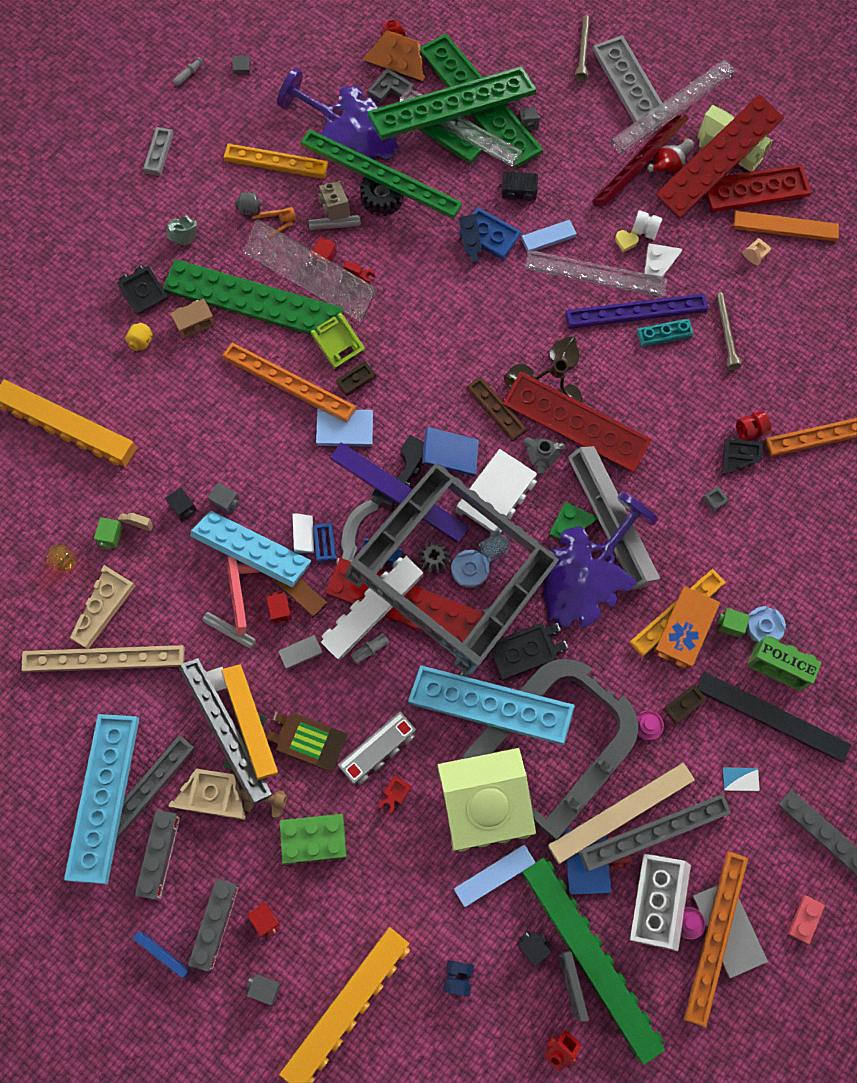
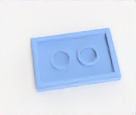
[316,409,373,447]

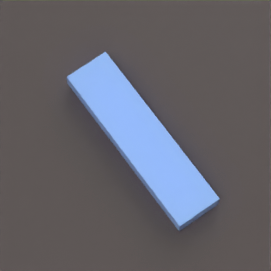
[454,844,536,907]

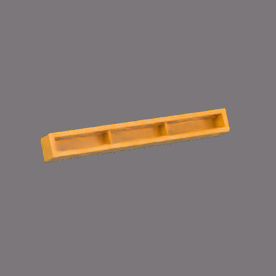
[0,379,137,467]
[279,927,410,1083]

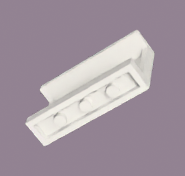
[456,449,537,537]

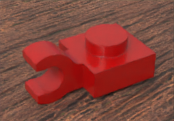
[343,260,375,285]

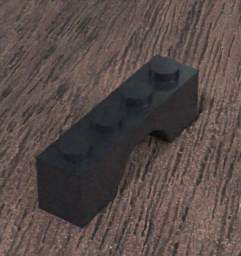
[371,435,424,512]

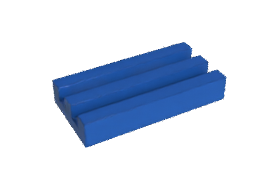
[313,523,336,563]

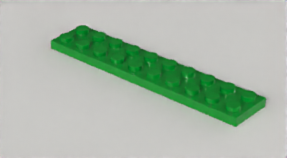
[420,33,543,169]
[368,66,537,140]
[163,259,344,336]

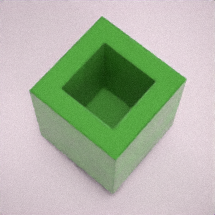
[94,517,123,549]
[716,608,750,638]

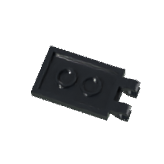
[490,622,568,681]

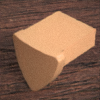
[742,238,772,266]

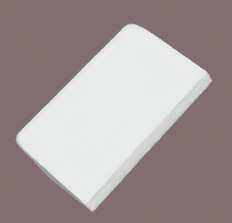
[293,514,314,554]

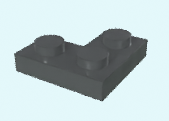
[367,68,414,103]

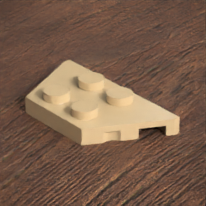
[168,769,245,820]

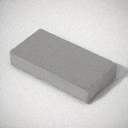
[278,635,323,670]

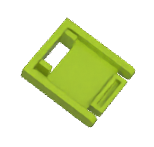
[310,313,365,369]

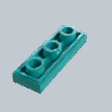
[636,319,694,347]

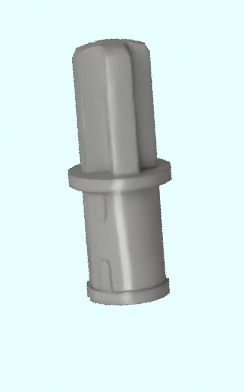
[351,633,389,663]

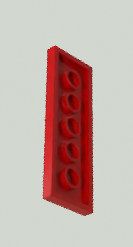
[706,164,812,212]

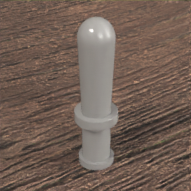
[173,57,204,86]

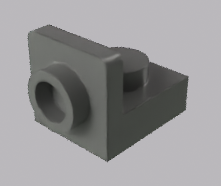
[519,108,540,130]

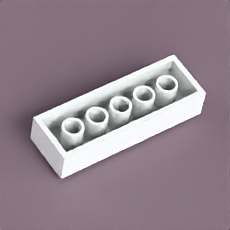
[321,556,423,660]

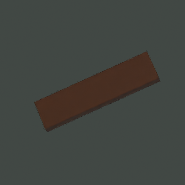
[466,376,527,442]

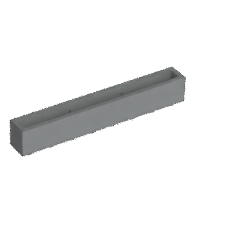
[568,446,660,590]

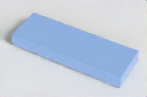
[521,220,577,253]

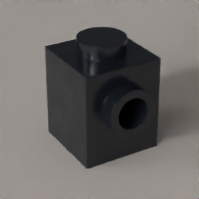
[517,931,551,967]

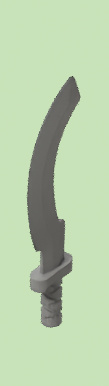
[336,500,379,564]

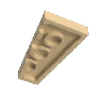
[70,565,136,649]

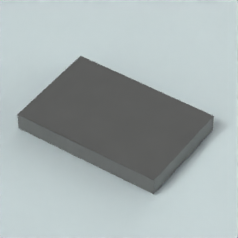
[558,951,589,1022]

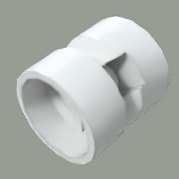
[631,210,662,240]

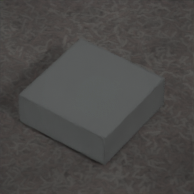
[233,56,250,74]
[702,486,730,512]

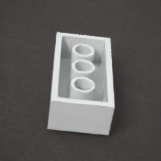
[630,854,691,951]

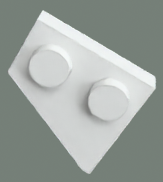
[644,244,682,280]

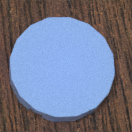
[451,550,489,588]
[746,606,786,643]

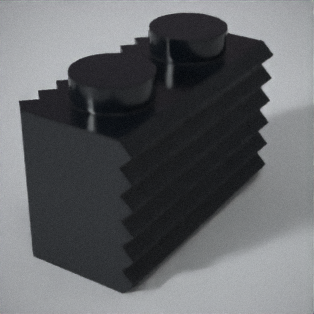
[502,171,538,201]

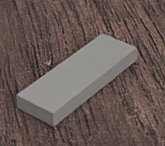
[143,127,174,176]

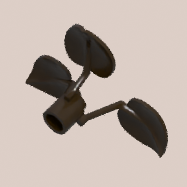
[504,337,583,403]

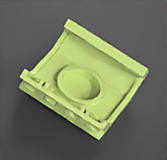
[438,748,536,851]

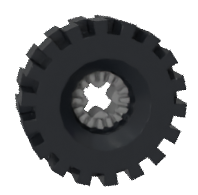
[360,177,404,216]

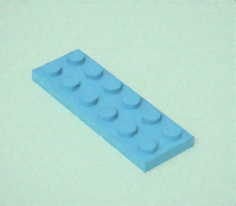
[190,511,311,587]

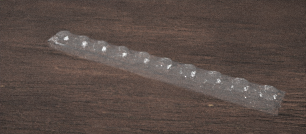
[610,59,736,155]

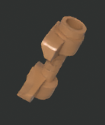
[240,788,287,818]

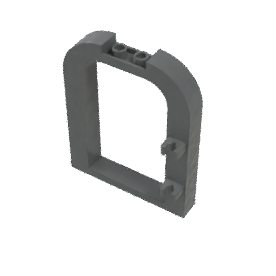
[462,659,638,841]

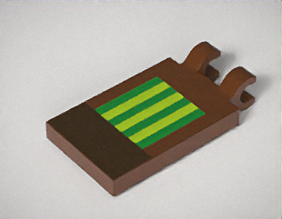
[266,712,348,773]

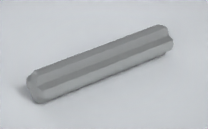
[309,215,361,230]
[203,612,256,649]

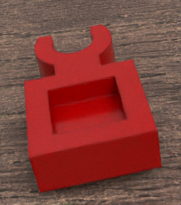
[379,775,412,815]

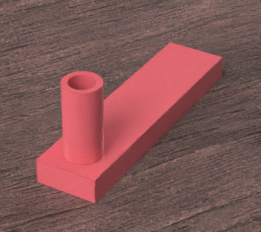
[227,556,260,635]

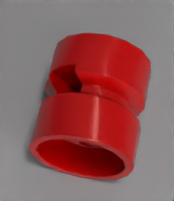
[736,410,771,441]

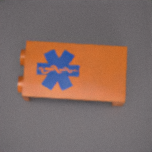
[653,586,721,669]

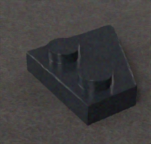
[721,438,763,475]

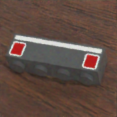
[135,810,181,900]
[188,879,239,972]

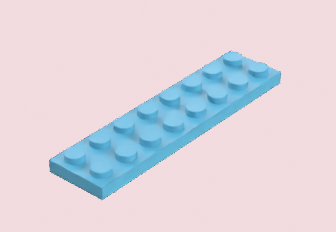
[408,665,575,746]
[64,714,139,885]

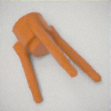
[252,207,296,238]

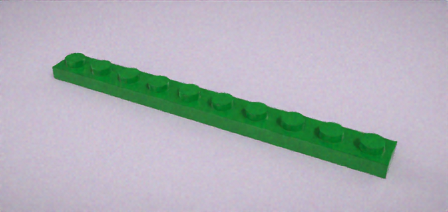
[301,129,462,220]

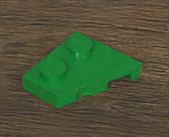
[549,502,598,544]

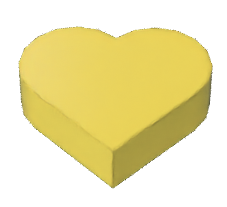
[615,230,639,252]

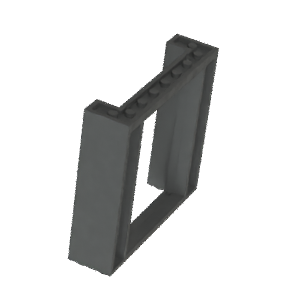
[344,463,559,675]

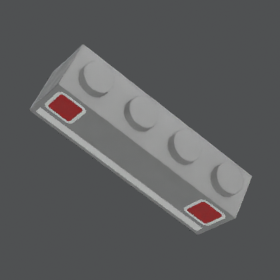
[338,712,416,786]

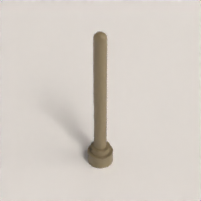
[574,15,589,82]
[716,292,742,370]

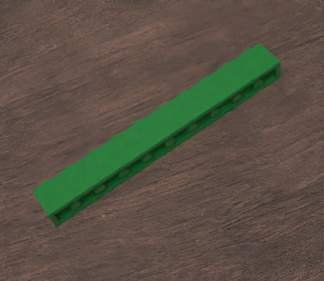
[521,858,665,1065]

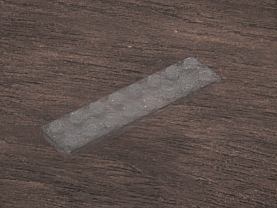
[243,220,378,321]

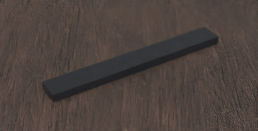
[697,672,851,763]

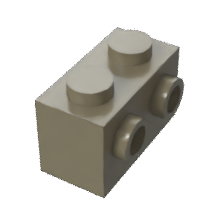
[318,181,351,221]

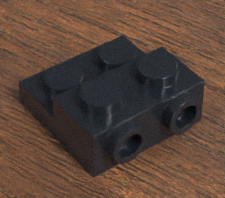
[117,265,168,315]

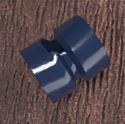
[443,960,475,997]

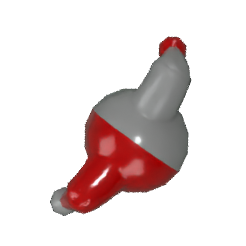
[648,136,694,173]

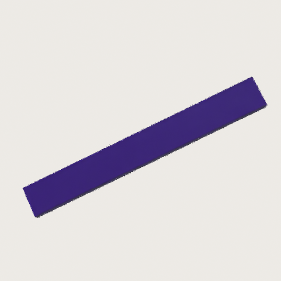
[565,293,708,329]
[330,442,468,543]

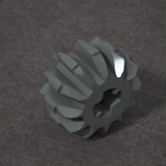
[418,541,450,574]

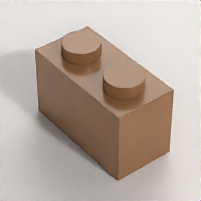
[171,299,215,339]

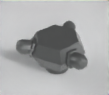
[523,437,565,475]

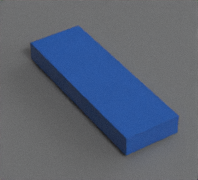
[132,932,191,978]

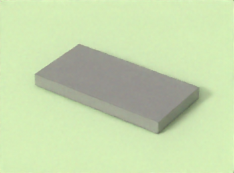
[692,885,768,978]

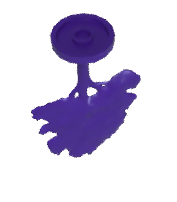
[277,68,399,160]
[543,492,659,628]

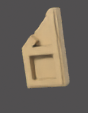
[118,513,153,532]

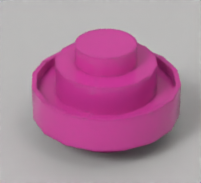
[637,710,664,741]
[680,907,705,940]

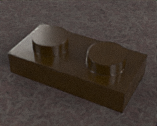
[336,361,376,397]
[663,684,707,725]

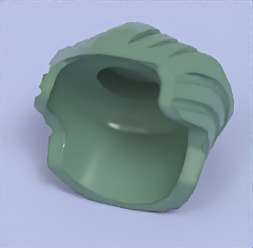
[166,216,197,245]

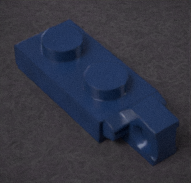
[459,214,482,265]

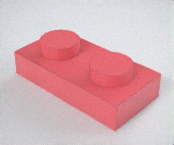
[788,895,825,944]

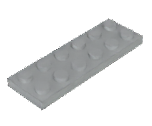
[592,35,667,126]

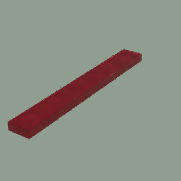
[592,114,689,206]

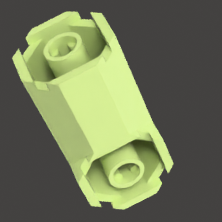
[697,105,773,172]

